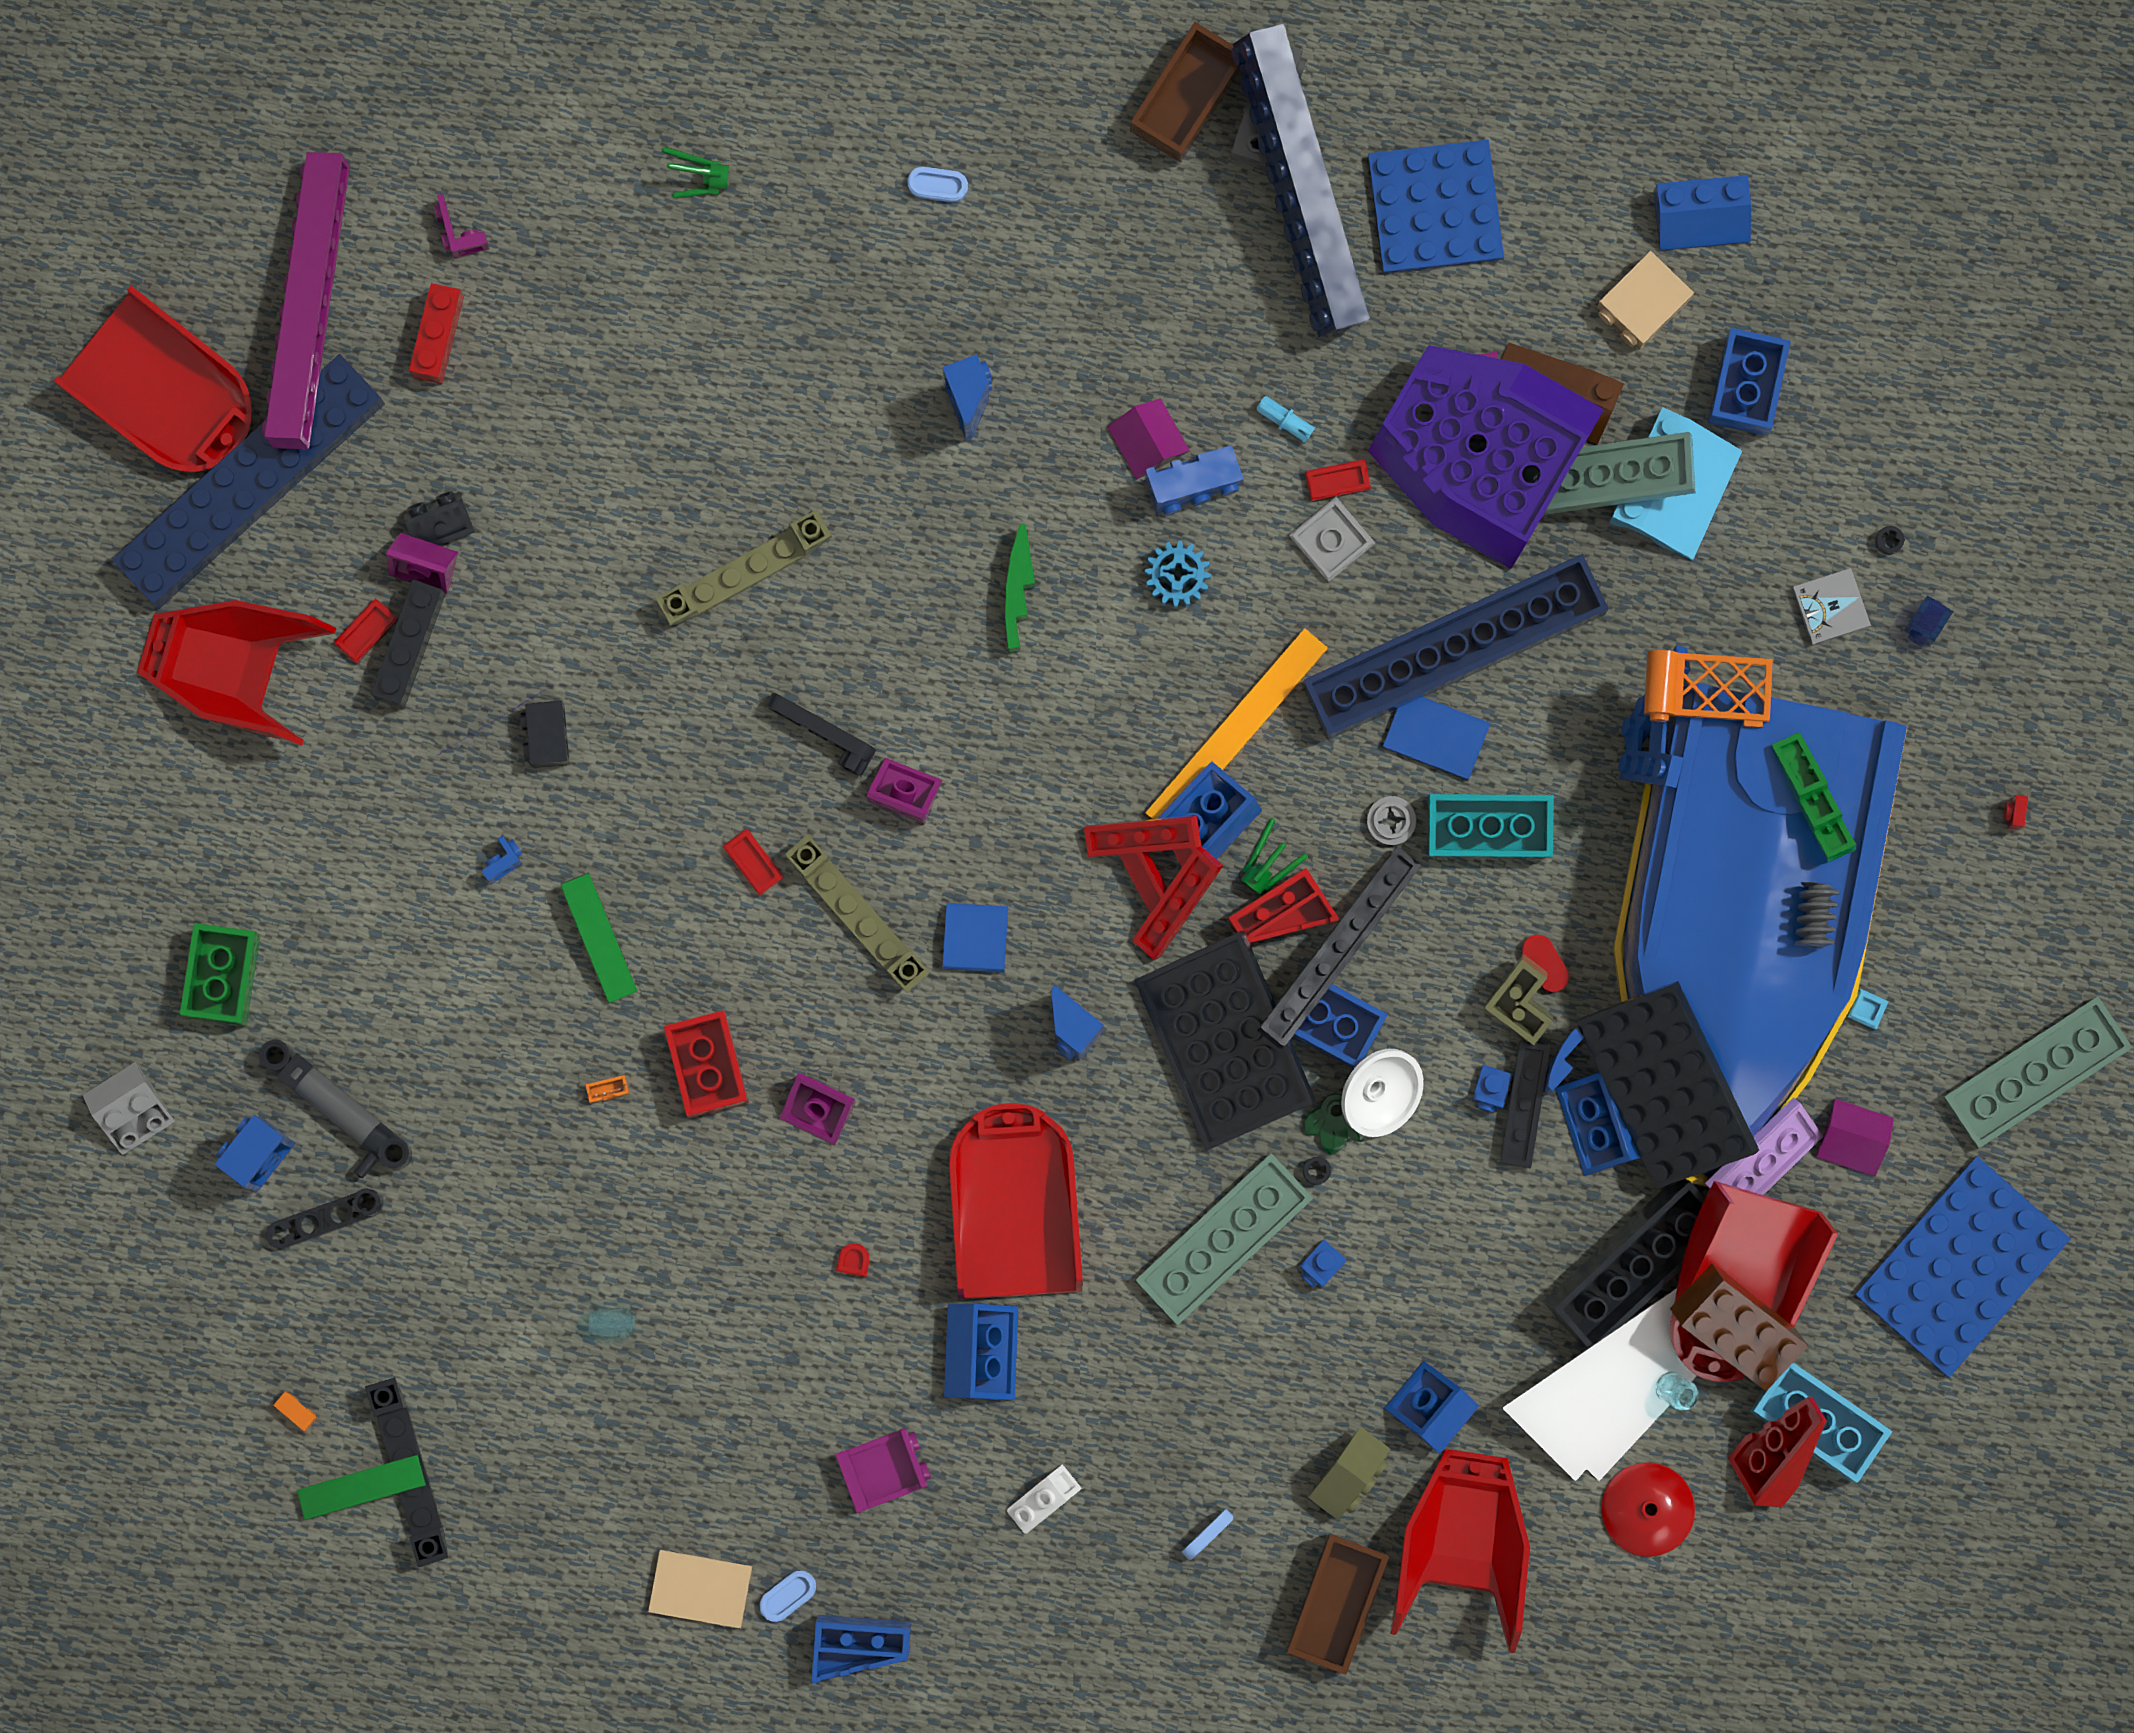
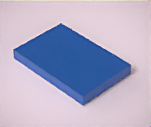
[1382,697,1491,780]

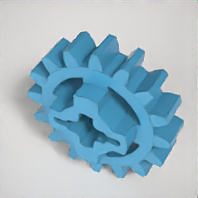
[1145,540,1211,608]

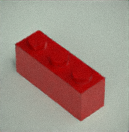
[409,283,464,384]

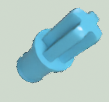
[1257,396,1316,443]

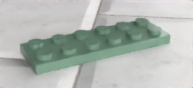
[1522,432,1696,515]
[1942,996,2133,1149]
[1135,1153,1314,1326]

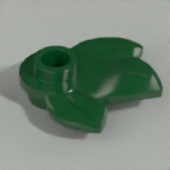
[1304,1093,1365,1155]

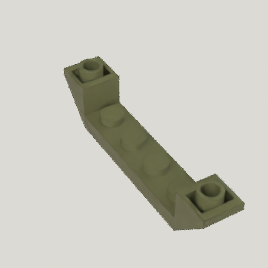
[656,509,832,625]
[785,834,930,993]

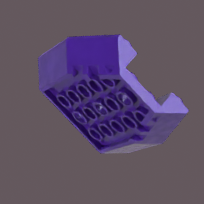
[1368,345,1604,569]

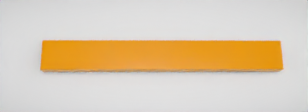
[1145,629,1328,819]

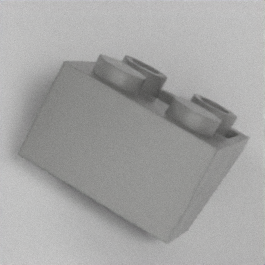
[83,1062,175,1155]

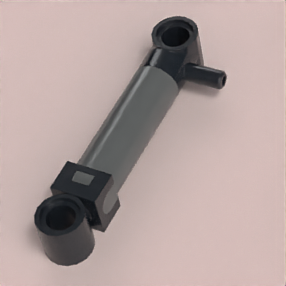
[259,1040,412,1178]

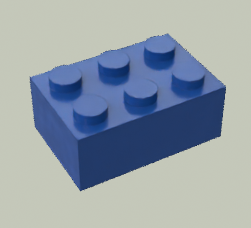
[1708,328,1791,436]
[1292,984,1388,1070]
[215,1115,296,1192]

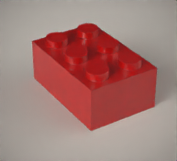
[664,1010,749,1119]

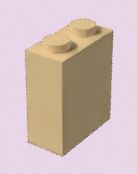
[1597,251,1694,349]

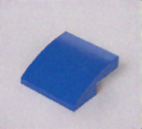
[943,903,1008,972]
[1543,1028,1584,1095]

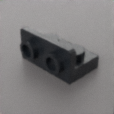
[403,491,475,546]

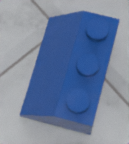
[1653,175,1751,251]
[942,354,993,441]
[1157,761,1262,859]
[1051,985,1104,1061]
[1556,1072,1641,1176]
[944,1303,1018,1400]

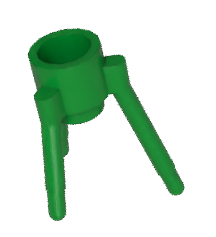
[662,147,729,198]
[1241,818,1308,895]

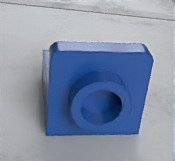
[482,835,523,885]
[1472,1065,1513,1113]
[1299,1239,1347,1288]

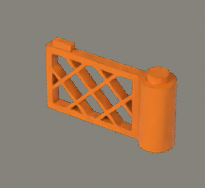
[1644,650,1773,728]

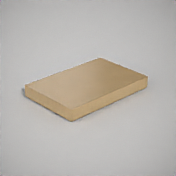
[648,1550,753,1629]

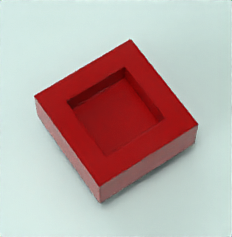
[2004,795,2028,830]

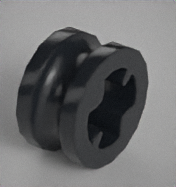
[1875,526,1905,555]
[1303,1157,1331,1185]

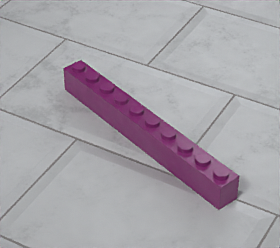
[262,152,350,449]

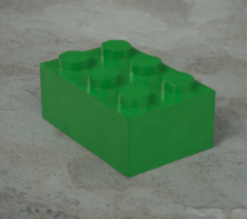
[180,923,261,1026]

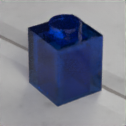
[1904,595,1954,646]

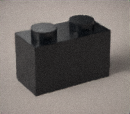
[521,700,570,768]

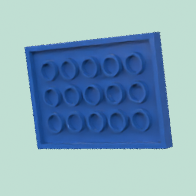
[1854,1156,2071,1378]

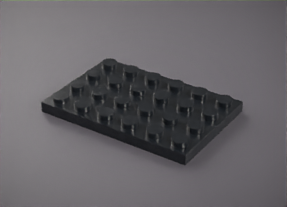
[1135,931,1317,1151]
[1576,981,1760,1189]

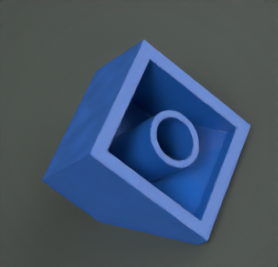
[1385,1361,1479,1454]

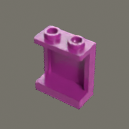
[835,1428,931,1513]

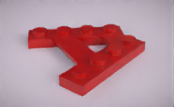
[1084,815,1223,960]

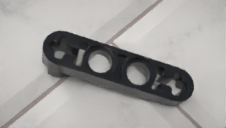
[765,692,877,777]
[266,1188,384,1249]

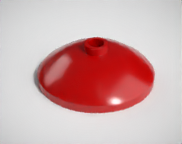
[1601,1462,1695,1557]

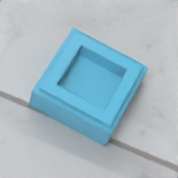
[1847,989,1889,1030]

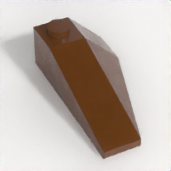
[1502,343,1624,445]

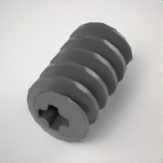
[1794,882,1840,949]

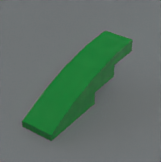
[1005,523,1035,653]
[1772,732,1857,863]
[560,872,637,1003]
[297,1455,426,1520]

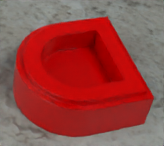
[836,1243,870,1277]

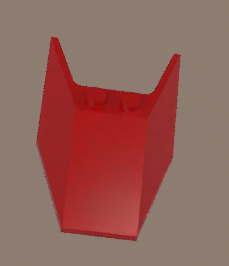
[137,600,336,746]
[1390,1449,1530,1653]

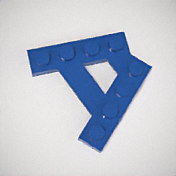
[1618,645,1690,788]

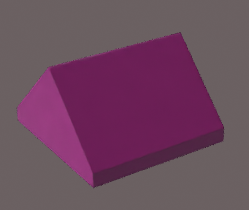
[1107,398,1190,480]
[386,533,458,594]
[866,758,942,824]
[779,1073,856,1145]
[1816,1099,1894,1177]

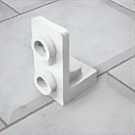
[1007,1464,1082,1533]

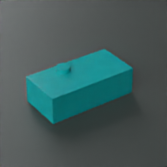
[1427,794,1554,857]

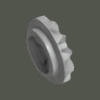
[1367,796,1416,845]

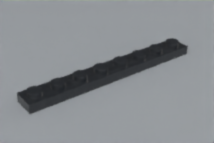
[1257,846,1421,1050]

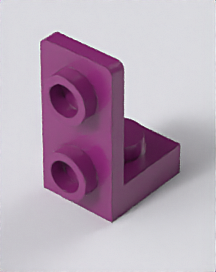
[434,193,490,258]

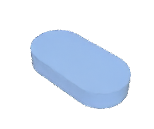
[908,167,968,203]
[1182,1509,1234,1560]
[760,1571,816,1622]

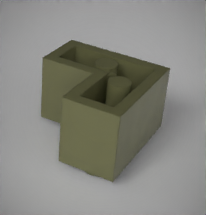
[1484,954,1554,1045]
[1308,1427,1391,1520]

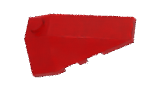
[1728,1397,1827,1507]

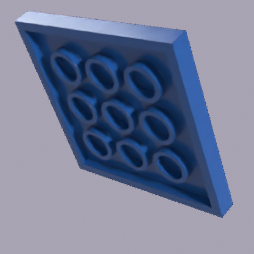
[1368,139,1504,274]

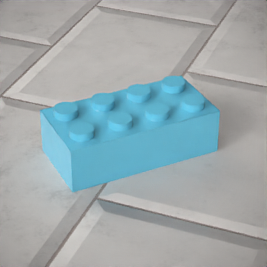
[1749,1363,1892,1483]

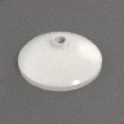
[1341,1049,1424,1137]

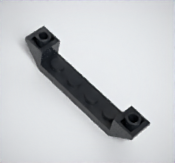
[365,1377,449,1567]

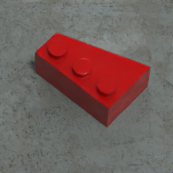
[1226,868,1340,943]

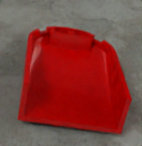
[54,285,252,472]
[950,1103,1083,1300]
[1670,1181,1838,1382]

